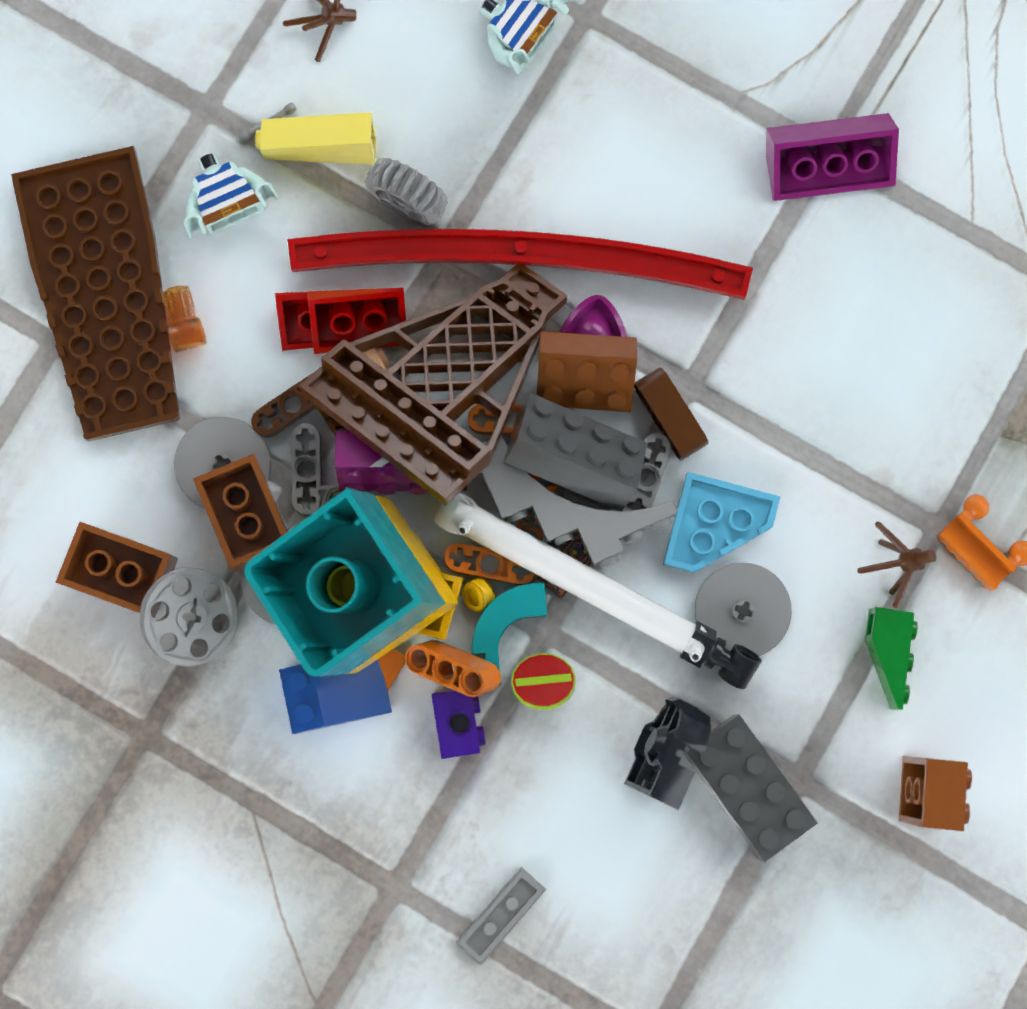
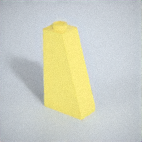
[255,113,377,165]

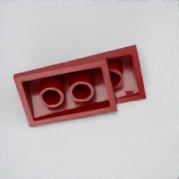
[275,287,406,354]

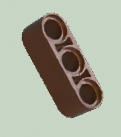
[634,367,709,461]

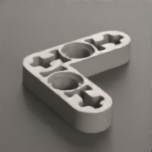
[291,423,385,516]
[562,433,671,511]

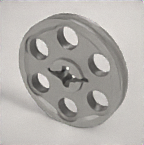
[139,568,238,666]

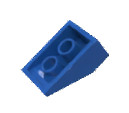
[279,659,392,734]

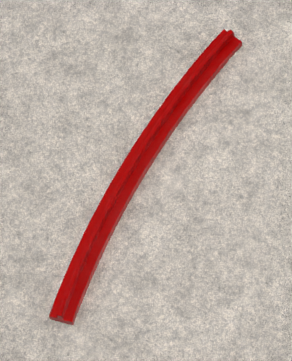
[287,229,753,300]

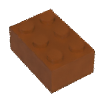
[536,331,637,412]
[193,454,288,573]
[55,521,178,618]
[898,756,972,831]

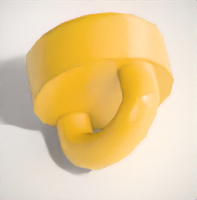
[462,577,495,612]

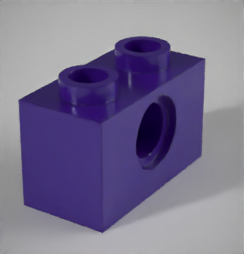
[431,690,486,759]

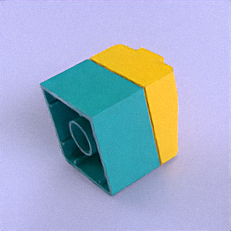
[244,488,458,676]

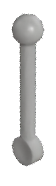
[239,103,297,142]

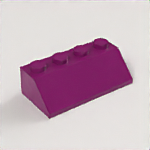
[766,113,899,201]

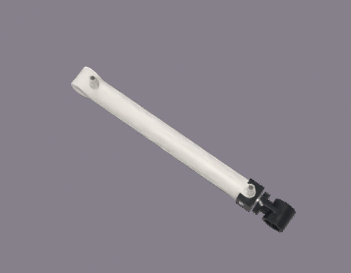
[434,492,762,689]

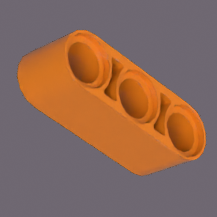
[405,640,501,697]

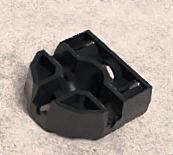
[624,697,711,810]

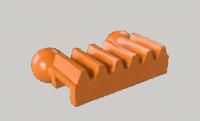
[936,494,1027,591]

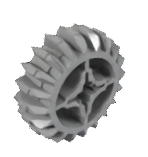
[364,158,448,225]

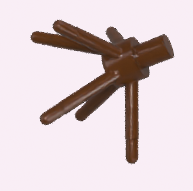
[283,0,357,62]
[857,521,936,609]

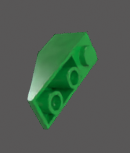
[865,607,918,710]

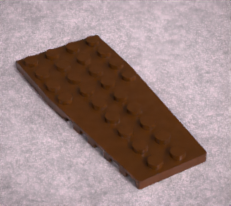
[11,146,180,442]

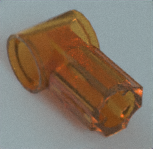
[162,286,207,353]

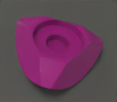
[559,295,627,337]

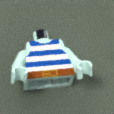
[480,0,574,75]
[183,153,279,238]

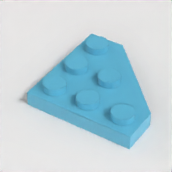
[663,472,780,573]

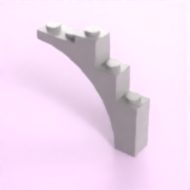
[481,436,678,568]

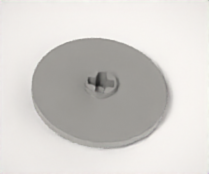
[174,417,271,509]
[695,562,792,656]

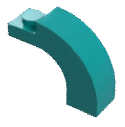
[472,582,547,685]

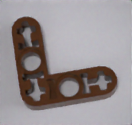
[251,373,345,438]

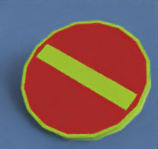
[511,653,576,710]

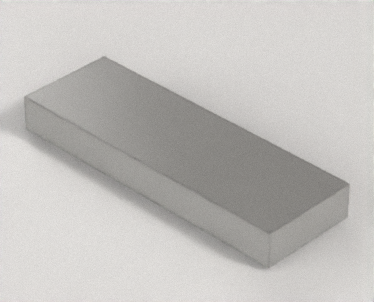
[456,867,546,965]

